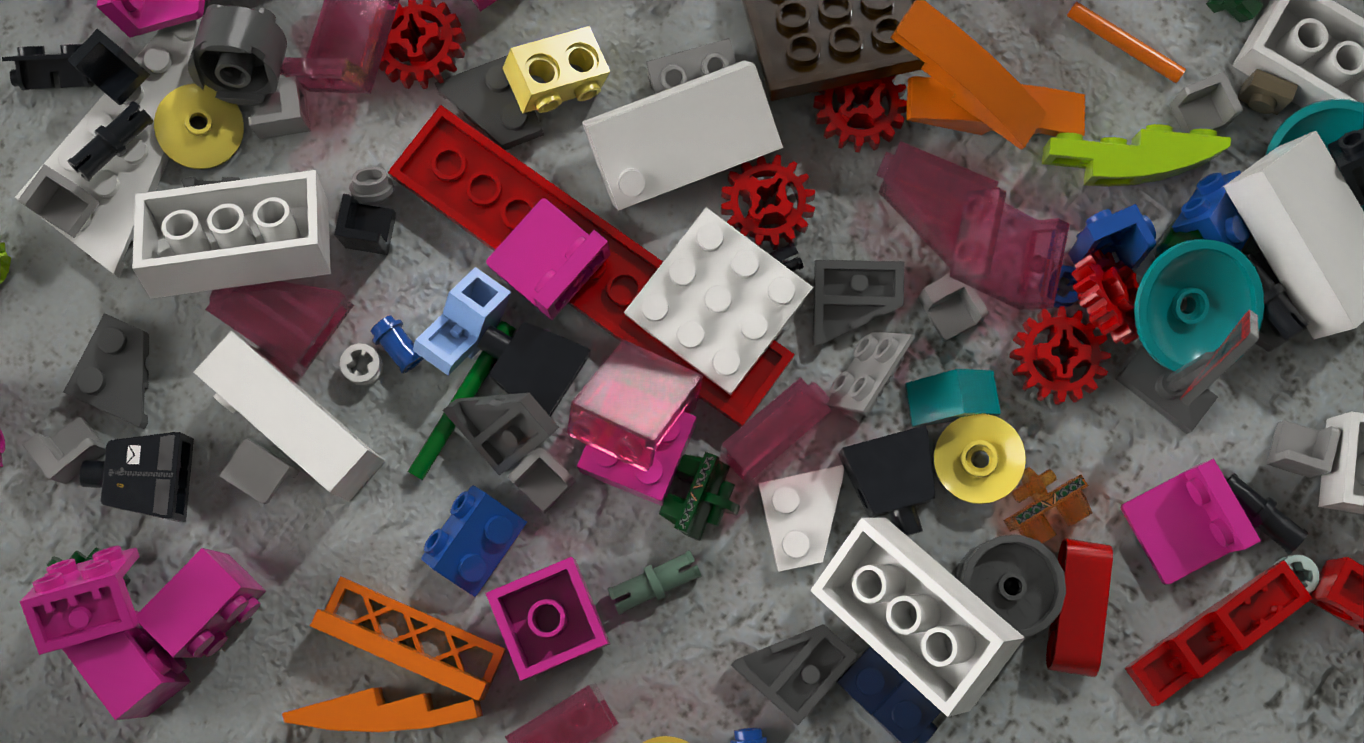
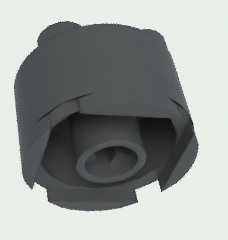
[188,4,287,105]

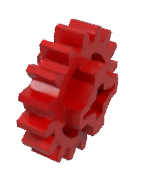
[370,0,466,89]
[813,75,907,153]
[721,154,816,250]
[1072,250,1139,345]
[1009,306,1111,405]

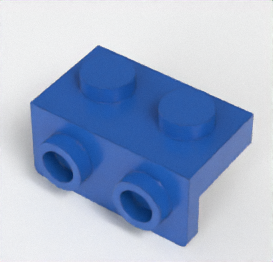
[1172,170,1251,251]
[1068,204,1156,271]
[421,485,527,597]

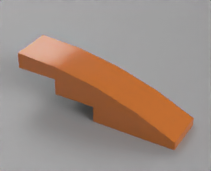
[890,0,1046,150]
[906,76,1085,137]
[282,687,483,732]

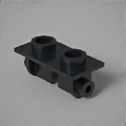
[2,44,94,91]

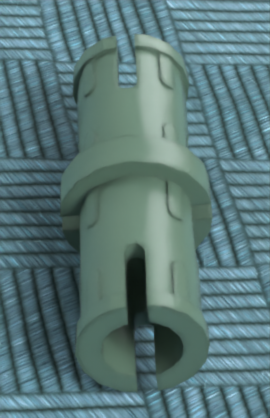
[607,550,702,615]

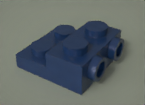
[836,646,942,743]

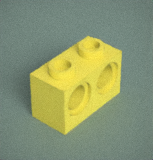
[502,26,610,114]

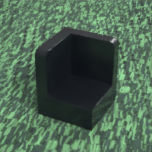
[67,29,150,105]
[334,193,396,255]

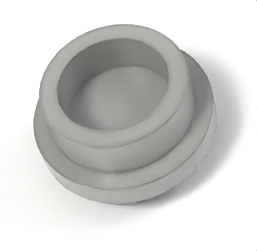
[349,167,394,205]

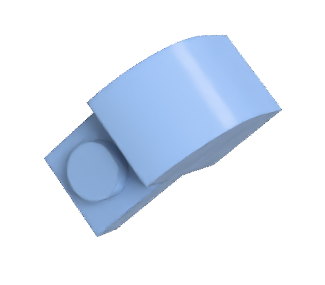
[413,267,511,376]

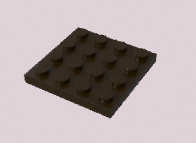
[742,0,925,101]

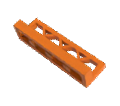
[310,576,507,701]

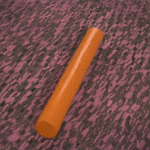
[1067,1,1186,83]

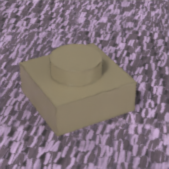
[1237,69,1298,115]

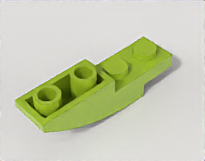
[1042,124,1231,187]

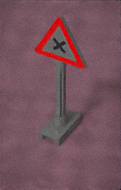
[1115,309,1259,434]

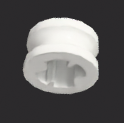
[340,343,384,386]

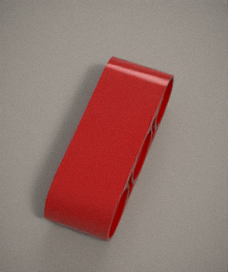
[1046,538,1113,677]

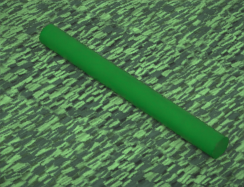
[407,320,516,481]

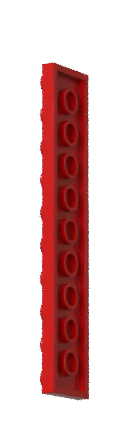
[388,105,795,428]

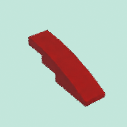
[1125,560,1313,706]

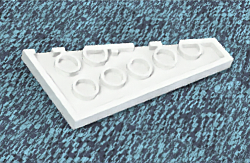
[15,15,204,278]

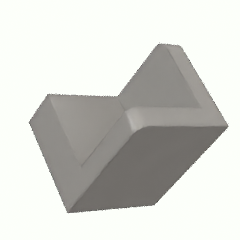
[1169,71,1243,133]
[248,76,311,139]
[19,164,100,238]
[918,267,989,341]
[22,417,106,484]
[1266,420,1341,478]
[219,438,300,504]
[508,445,576,514]

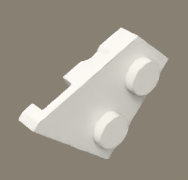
[758,465,844,573]

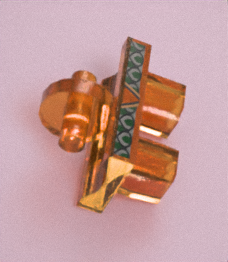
[1003,467,1093,544]

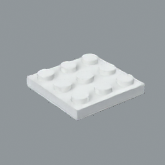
[624,207,813,395]

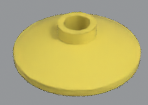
[154,83,244,169]
[934,413,1026,504]

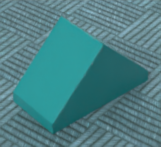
[905,369,1001,427]

